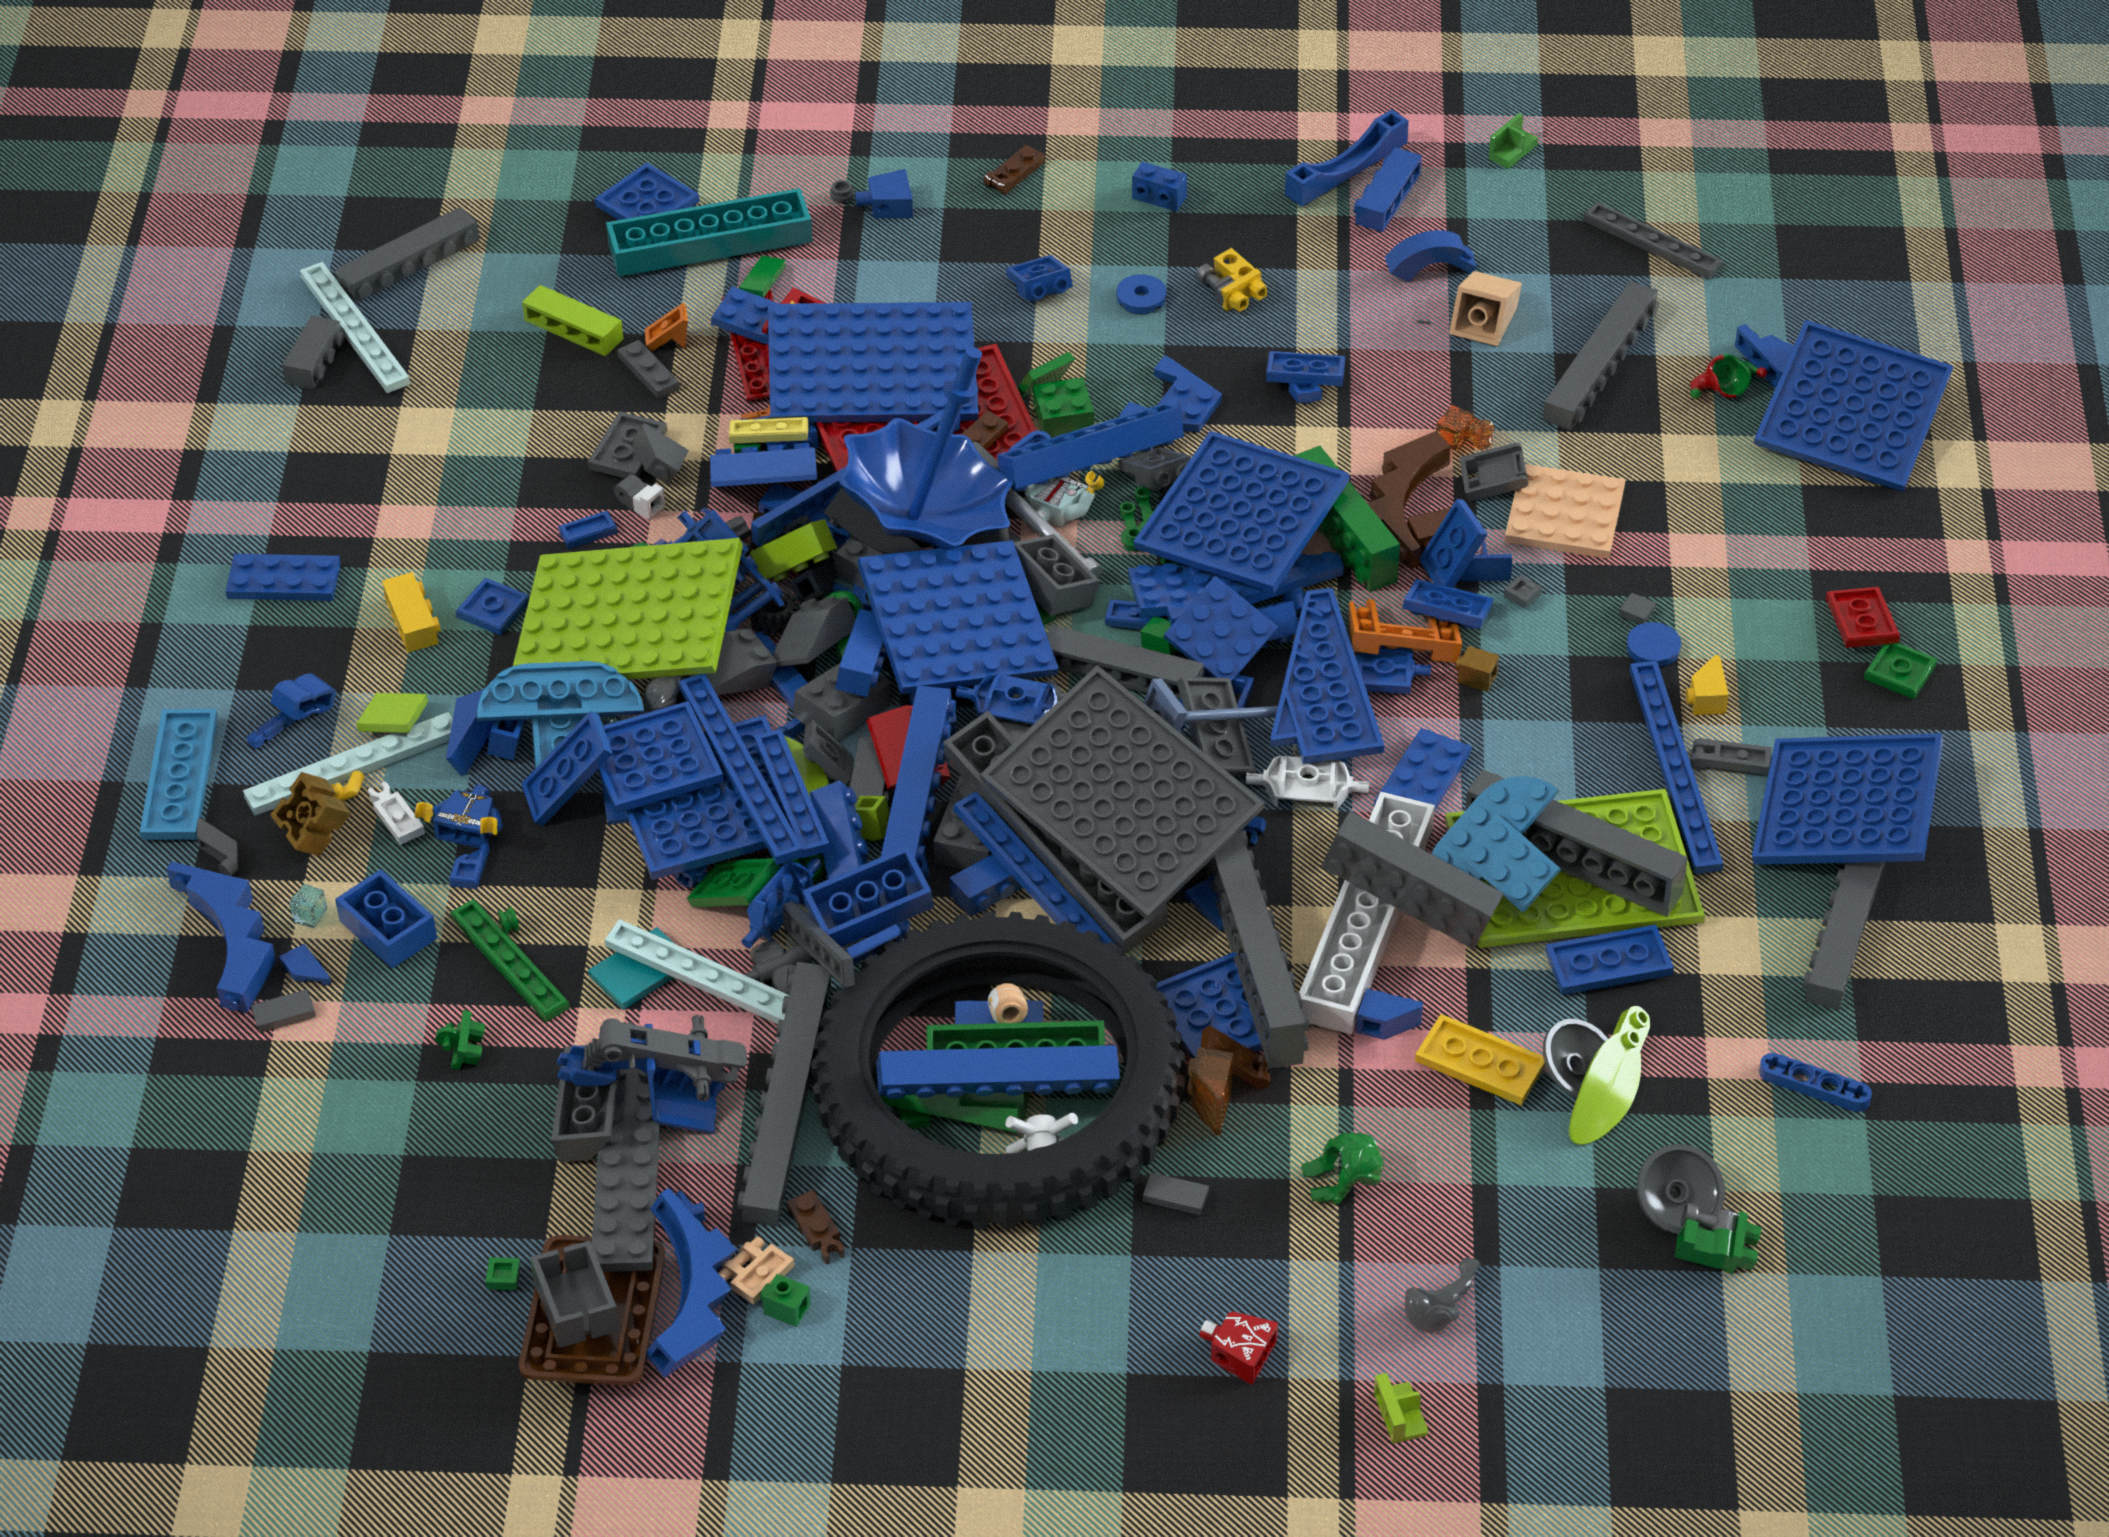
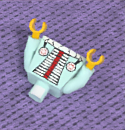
[1025,471,1104,527]

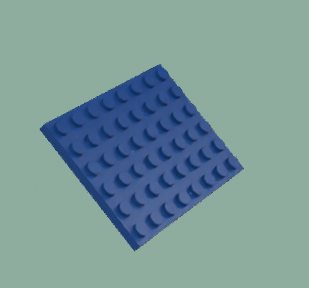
[768,302,978,423]

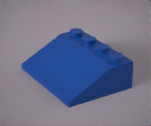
[710,443,817,487]

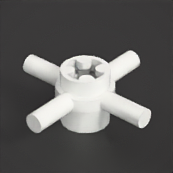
[1005,1113,1078,1153]

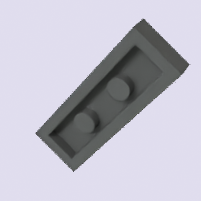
[617,340,680,399]

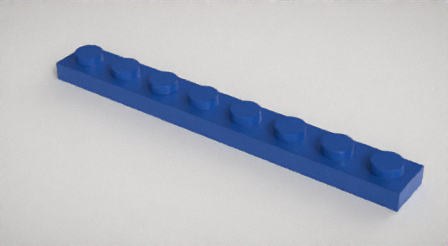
[953,791,1117,945]

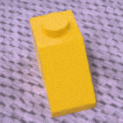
[1685,655,1729,715]

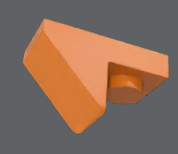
[645,303,688,351]

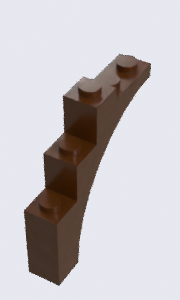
[1367,431,1451,570]

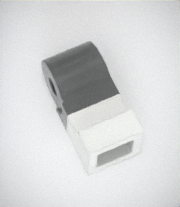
[613,474,665,520]

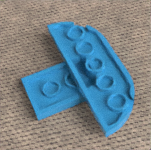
[477,661,644,769]
[1432,776,1562,913]

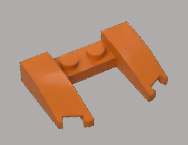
[1348,599,1462,663]

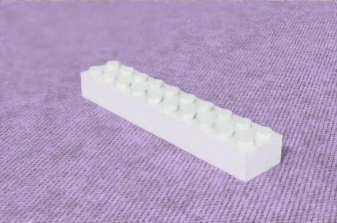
[1299,792,1435,1035]

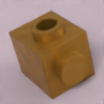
[1455,646,1499,692]

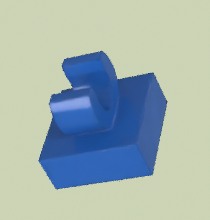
[1241,816,1266,845]

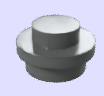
[830,180,854,202]

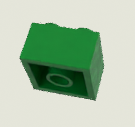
[1033,377,1094,438]

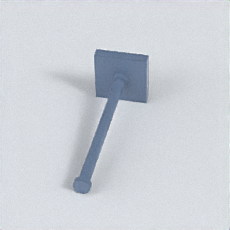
[1143,678,1278,733]

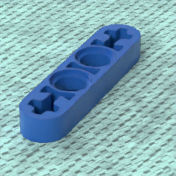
[1759,1053,1872,1112]

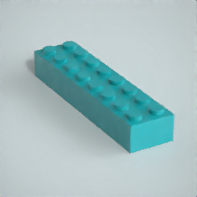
[606,188,813,277]

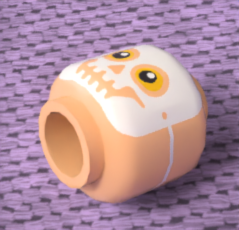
[988,983,1028,1023]

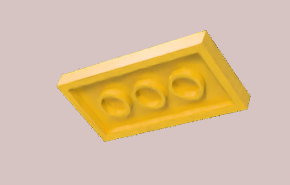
[1415,1014,1546,1106]

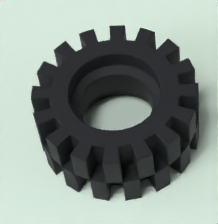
[751,593,799,637]

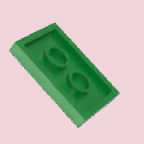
[687,858,781,907]

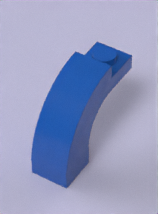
[1384,230,1477,282]

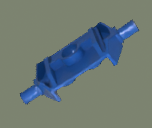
[956,673,1058,725]
[741,857,822,949]

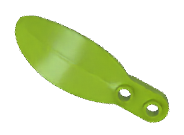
[1569,1006,1650,1145]

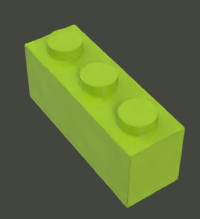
[750,519,837,582]

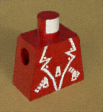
[1199,1311,1278,1385]

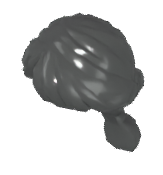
[643,675,686,713]
[1404,1257,1481,1333]

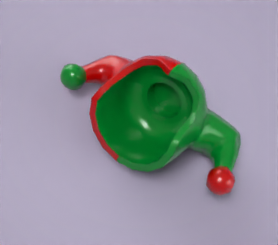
[1690,354,1767,399]

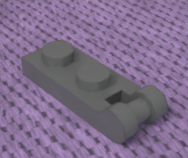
[1690,738,1772,775]

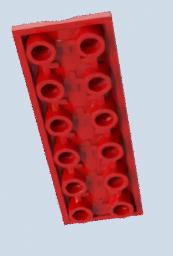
[721,290,774,401]

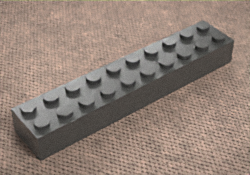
[944,711,1168,955]
[1204,830,1309,1069]

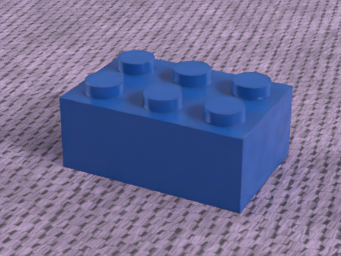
[335,869,437,969]

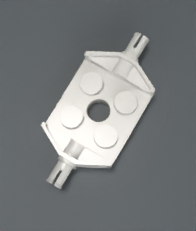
[1246,756,1369,811]

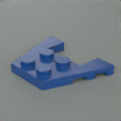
[1119,355,1222,433]

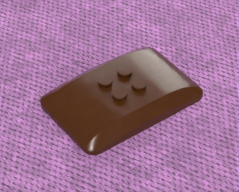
[519,1235,665,1386]

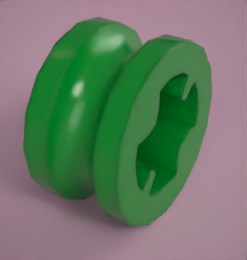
[497,906,520,934]

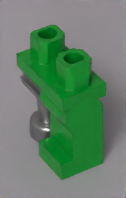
[1674,1202,1762,1274]

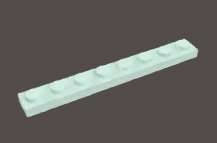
[300,262,410,393]
[243,712,453,816]
[605,919,789,1024]

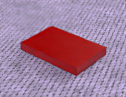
[1826,587,1900,648]

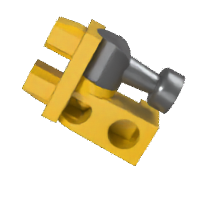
[1195,248,1267,312]

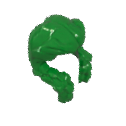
[1301,1133,1384,1204]

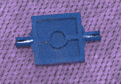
[677,510,749,586]
[1356,646,1431,694]

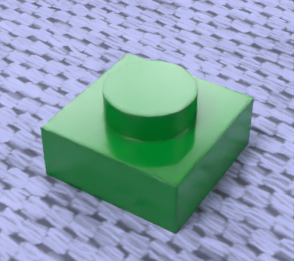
[486,1257,521,1290]

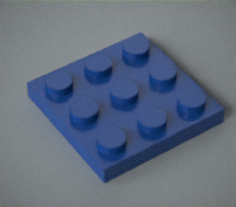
[595,163,700,220]
[1163,576,1278,683]

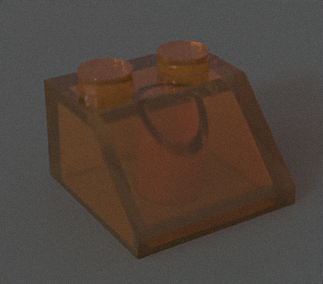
[1187,1047,1233,1136]

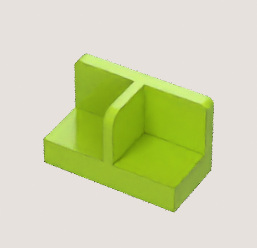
[1374,1373,1428,1444]

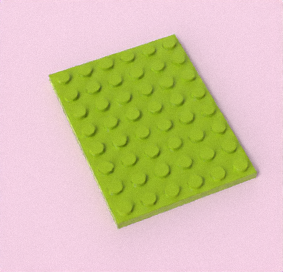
[513,538,743,680]
[1445,789,1705,948]

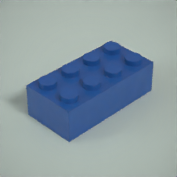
[803,846,934,947]

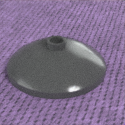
[1543,1018,1608,1099]
[1637,1144,1725,1235]

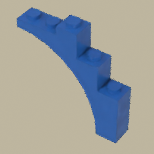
[647,1188,736,1378]

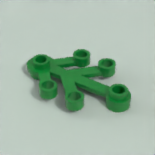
[1120,486,1171,552]

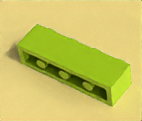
[522,285,623,356]

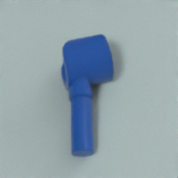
[676,1191,706,1222]

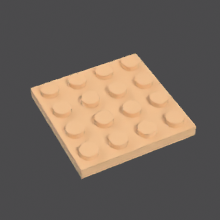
[1504,464,1626,559]

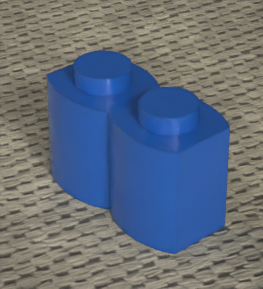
[271,674,336,720]

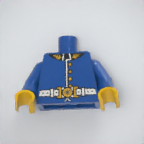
[414,785,503,848]

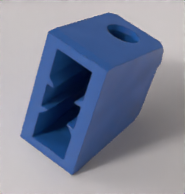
[855,169,913,218]

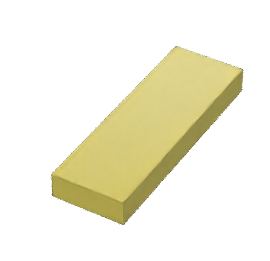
[729,417,809,444]

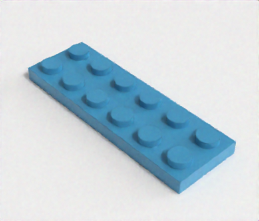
[140,709,218,840]

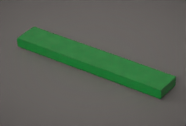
[450,899,570,1022]

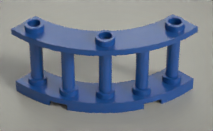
[653,507,785,633]

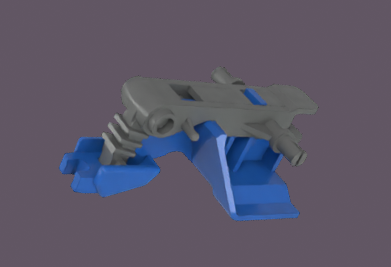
[557,1015,747,1134]

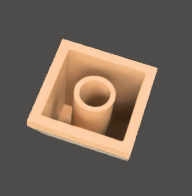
[1449,271,1522,346]

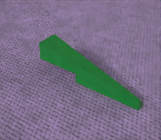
[877,1089,1029,1132]

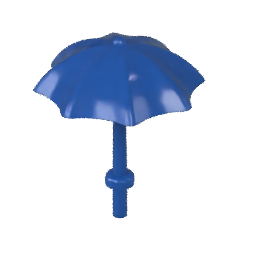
[839,347,1013,549]

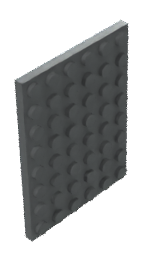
[980,665,1265,921]

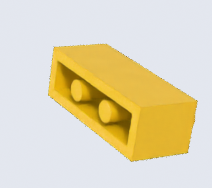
[382,572,441,653]

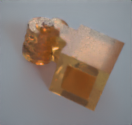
[1436,405,1494,451]

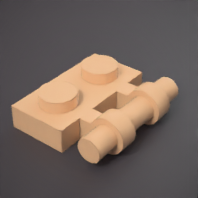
[718,1236,795,1305]

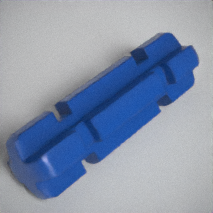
[247,711,295,749]

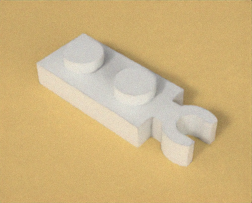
[368,782,425,845]

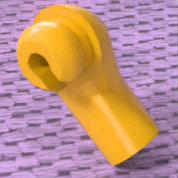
[331,771,365,801]

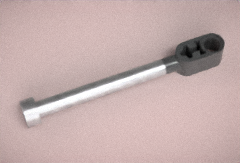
[972,442,1103,578]

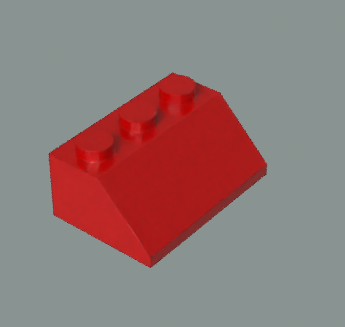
[866,705,951,793]

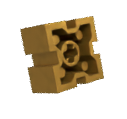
[270,772,351,856]

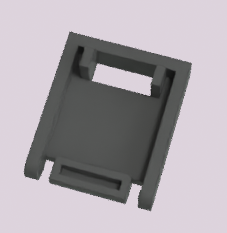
[1459,443,1528,502]

